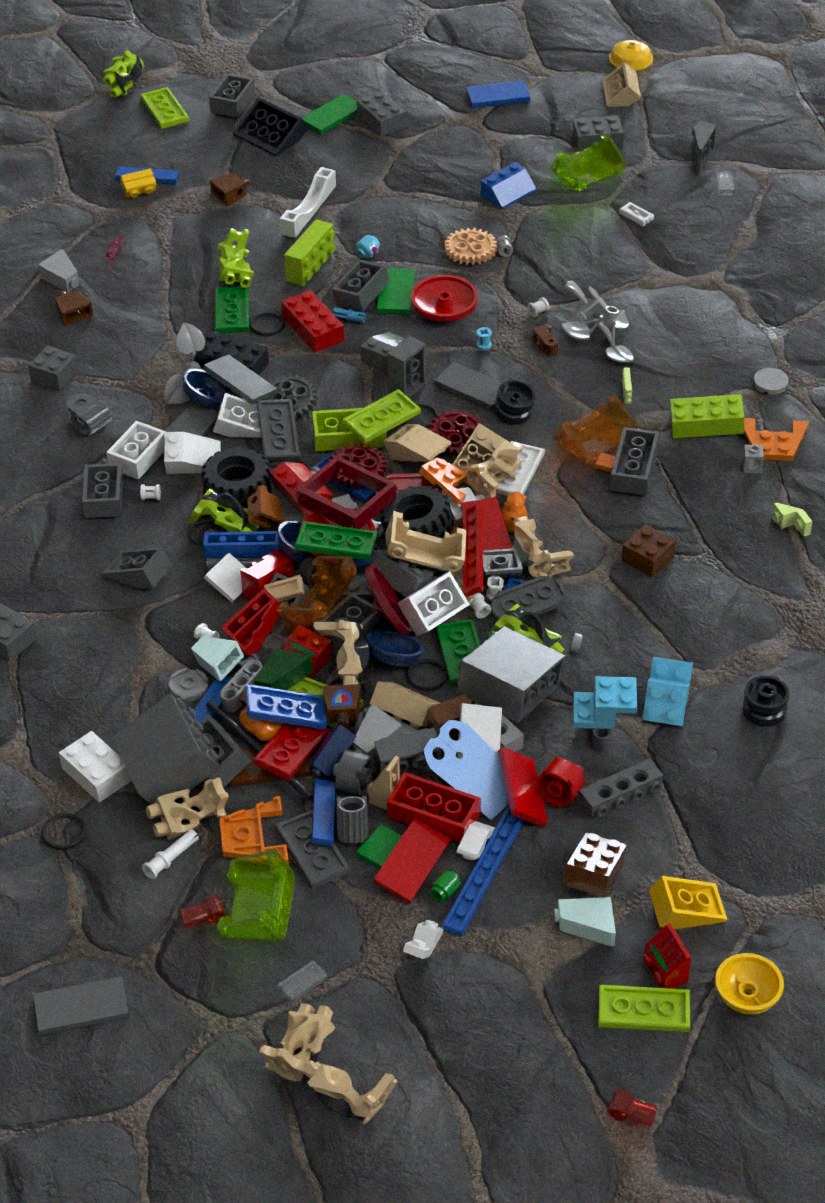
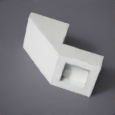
[457,821,495,860]
[403,920,444,959]

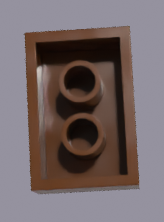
[563,833,626,898]

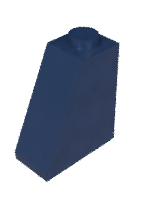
[308,725,357,778]

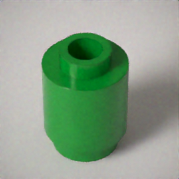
[429,870,461,902]

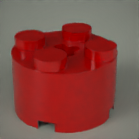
[536,757,584,807]

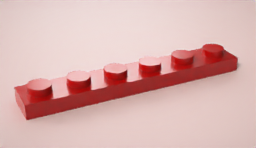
[462,502,483,597]

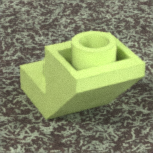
[772,503,812,536]

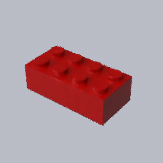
[281,290,344,353]
[387,772,481,843]

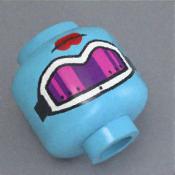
[356,235,380,259]

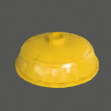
[609,40,653,71]
[715,953,784,1014]

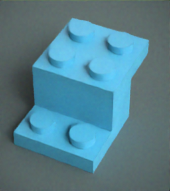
[642,657,693,726]
[573,676,637,729]

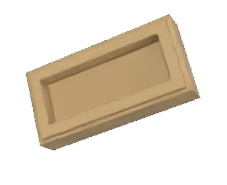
[264,575,305,602]

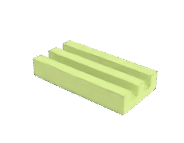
[622,368,632,404]

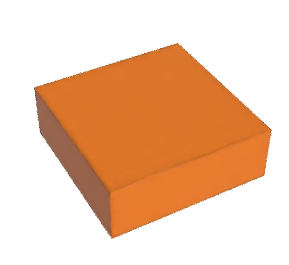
[595,453,616,473]

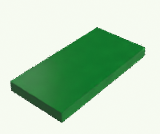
[301,94,357,134]
[377,268,415,314]
[215,286,249,333]
[295,521,378,561]
[435,619,481,685]

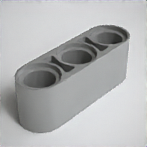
[220,660,262,712]

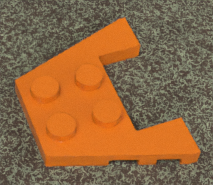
[744,418,809,461]
[419,458,488,505]
[219,796,289,865]

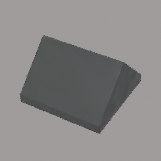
[483,548,523,580]

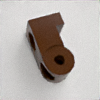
[532,324,558,356]

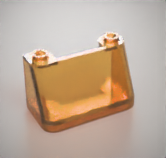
[553,394,641,465]
[277,556,356,632]

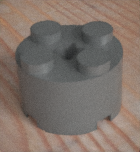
[333,750,377,796]

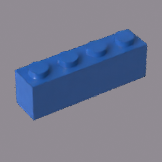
[204,531,281,562]

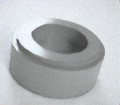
[570,633,583,653]

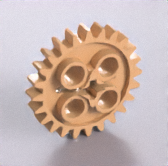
[445,228,497,265]

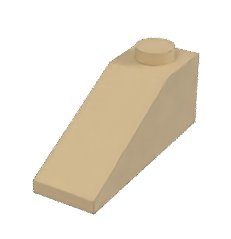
[367,756,400,810]

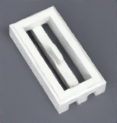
[619,202,654,226]

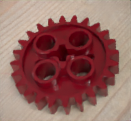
[429,409,483,458]
[328,443,386,489]

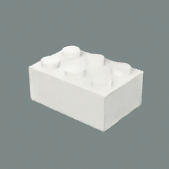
[106,421,166,480]
[397,572,469,636]
[59,731,132,802]

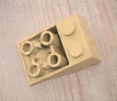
[452,423,509,471]
[384,424,451,463]

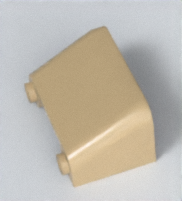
[385,511,466,572]

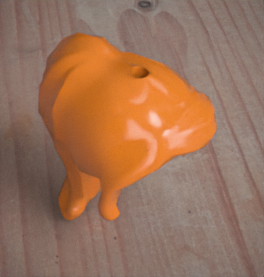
[501,491,529,534]
[239,708,285,741]

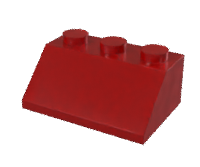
[270,462,334,517]

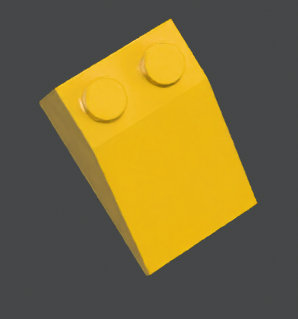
[649,876,727,929]

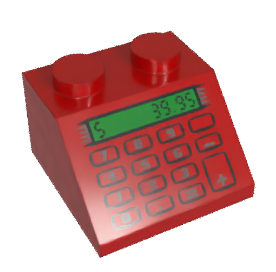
[283,625,332,679]
[642,923,691,989]

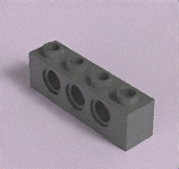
[578,758,663,820]

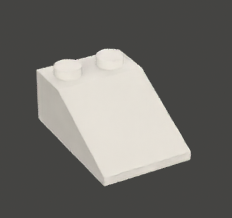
[213,393,261,438]
[164,432,221,474]

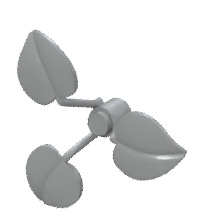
[565,281,612,347]
[561,306,633,362]
[164,323,205,404]

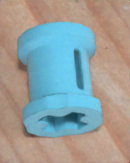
[476,327,492,350]

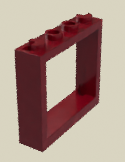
[296,456,396,529]

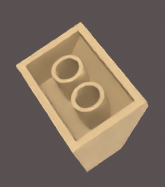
[603,62,641,107]
[370,681,440,729]

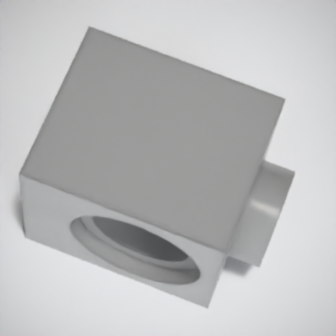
[743,444,764,473]

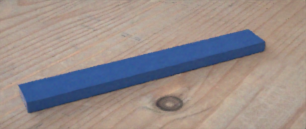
[442,804,525,937]

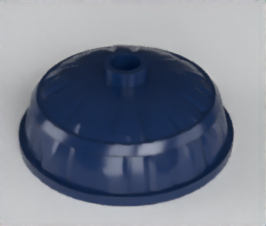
[182,369,232,408]
[277,521,317,563]
[366,629,424,667]

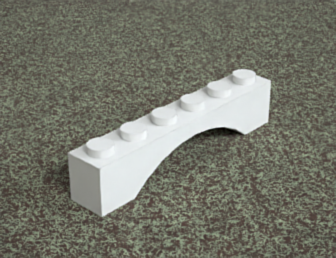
[280,167,336,238]

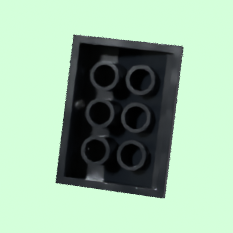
[232,97,309,156]

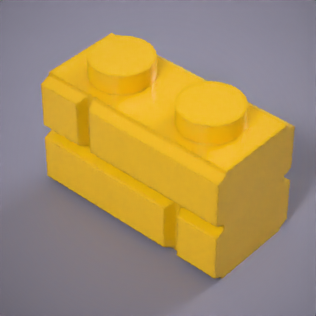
[120,168,156,198]

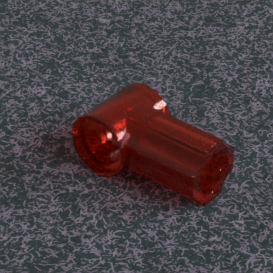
[180,895,227,928]
[607,1089,658,1127]

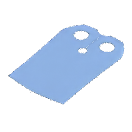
[424,720,509,820]

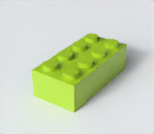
[284,219,335,286]
[670,394,744,438]
[312,408,387,451]

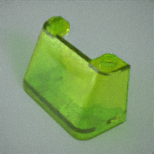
[551,134,628,191]
[217,849,295,941]

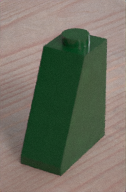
[254,648,314,690]

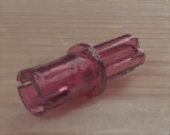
[106,234,124,261]

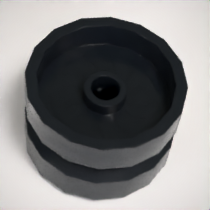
[494,380,536,424]
[742,675,790,727]

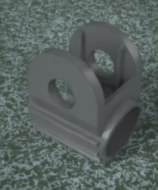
[66,393,112,436]
[337,796,368,844]

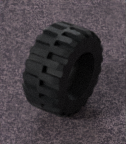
[201,447,272,512]
[380,485,454,539]

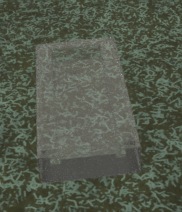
[715,171,735,195]
[278,960,327,1003]

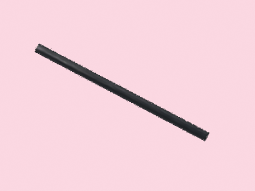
[206,700,313,801]

